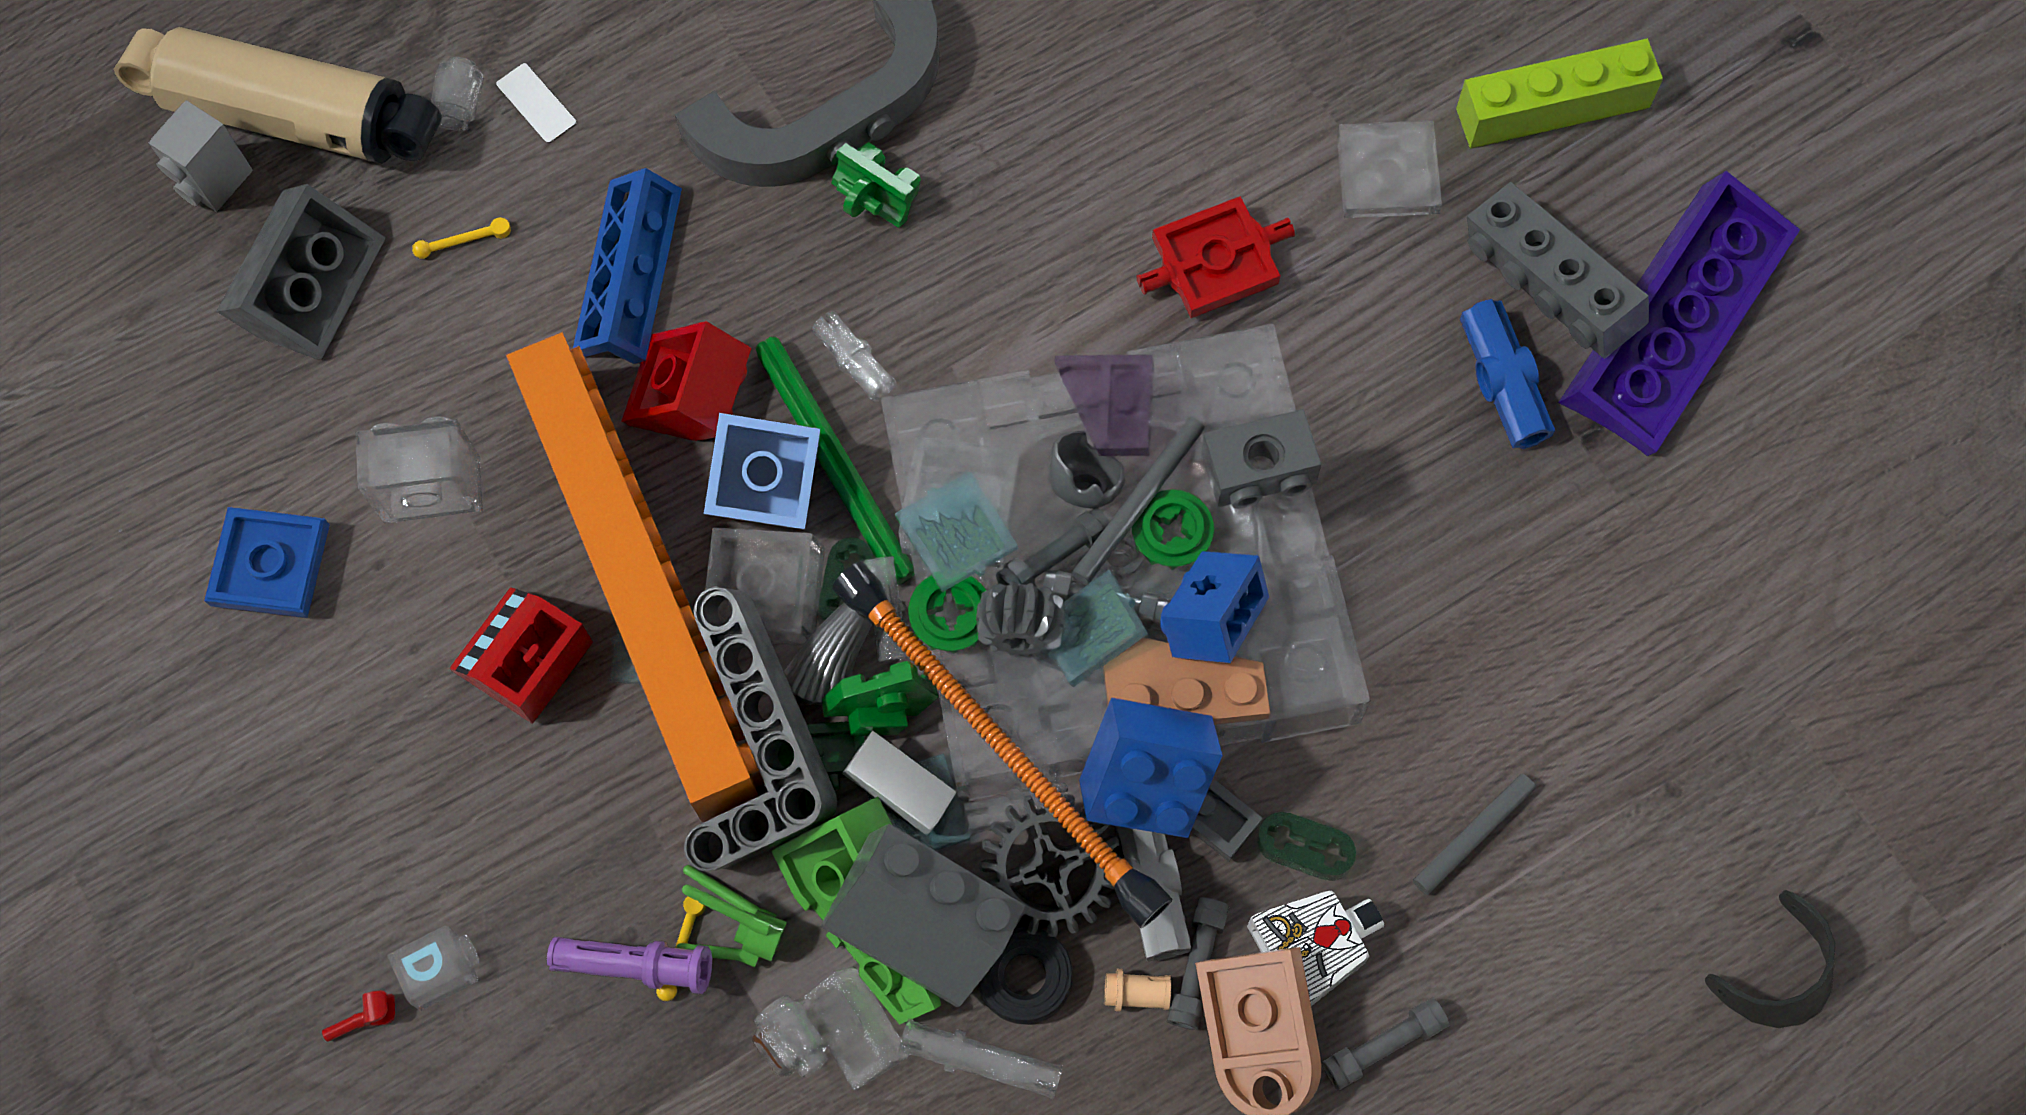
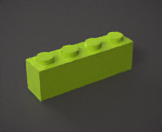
[1456,38,1663,149]

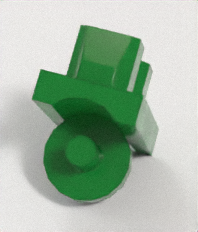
[831,142,921,228]

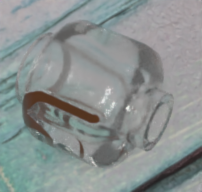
[752,995,833,1079]

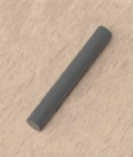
[1413,774,1536,895]

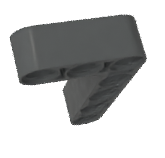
[684,587,838,871]

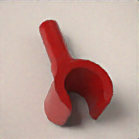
[322,990,395,1042]

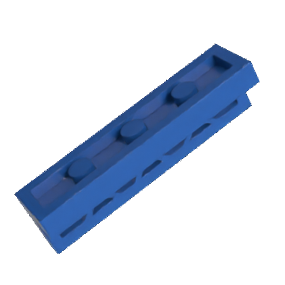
[573,168,682,364]

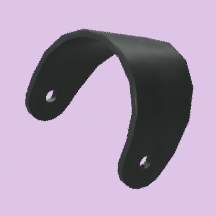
[1705,890,1835,1028]

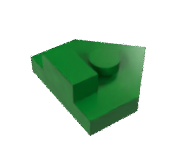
[821,661,938,736]

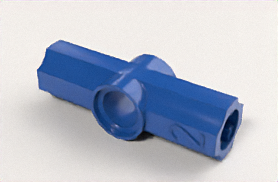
[1460,299,1555,449]

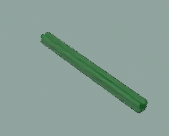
[756,337,915,586]

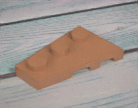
[1102,634,1270,725]

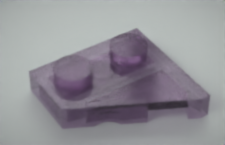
[1055,355,1154,456]

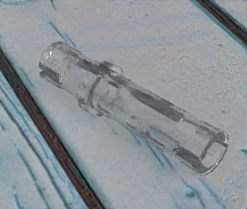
[899,1018,1063,1099]

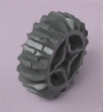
[979,794,1122,937]

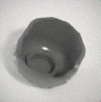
[1048,431,1125,509]

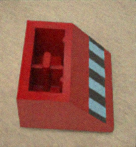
[450,587,593,724]

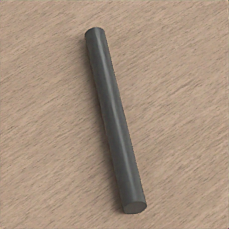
[1072,417,1205,585]

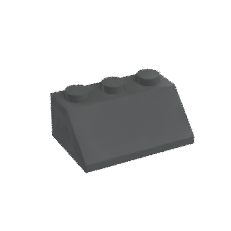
[216,184,386,360]
[820,823,1026,1007]

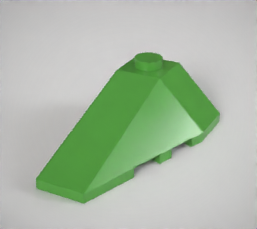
[771,797,941,1025]

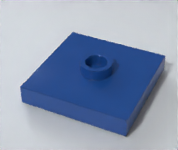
[204,507,330,618]

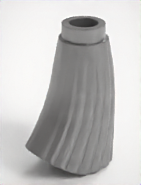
[784,603,873,705]

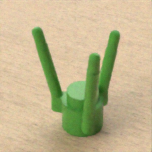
[676,865,787,967]

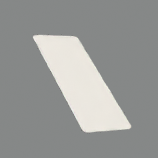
[496,63,576,142]

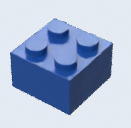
[1079,698,1223,838]

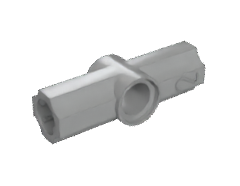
[1115,826,1191,961]

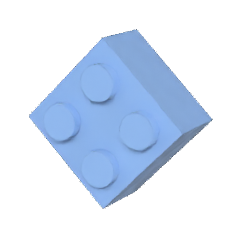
[704,413,820,530]

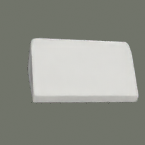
[842,731,956,835]

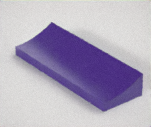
[1558,171,1800,456]

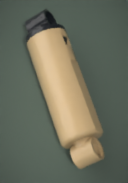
[114,27,442,164]

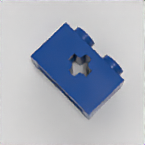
[1160,551,1269,663]

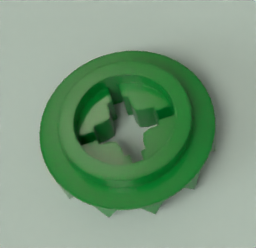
[1131,489,1214,571]
[908,572,986,654]

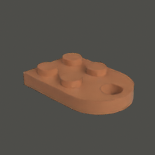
[1195,947,1321,1115]

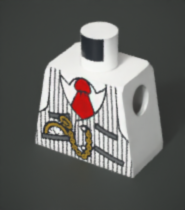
[1247,890,1384,1006]

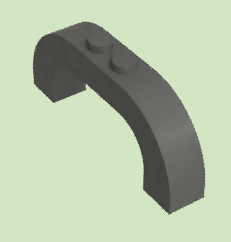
[674,0,940,187]

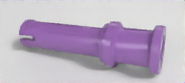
[547,937,712,994]

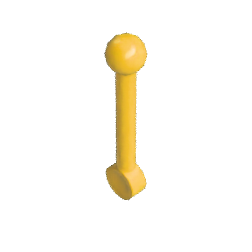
[412,217,511,259]
[656,896,705,1001]

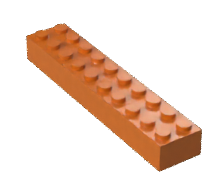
[506,332,765,823]

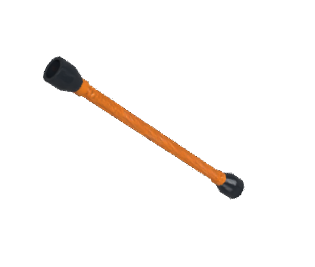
[832,561,1173,929]

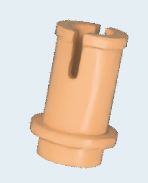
[1104,968,1171,1011]

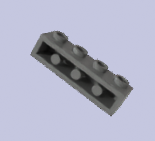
[1467,182,1649,359]

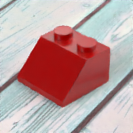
[622,321,751,441]

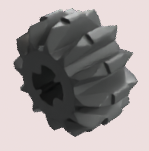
[976,581,1065,657]

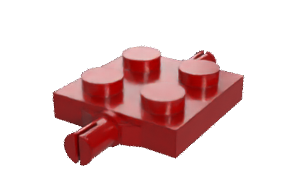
[1137,196,1295,318]

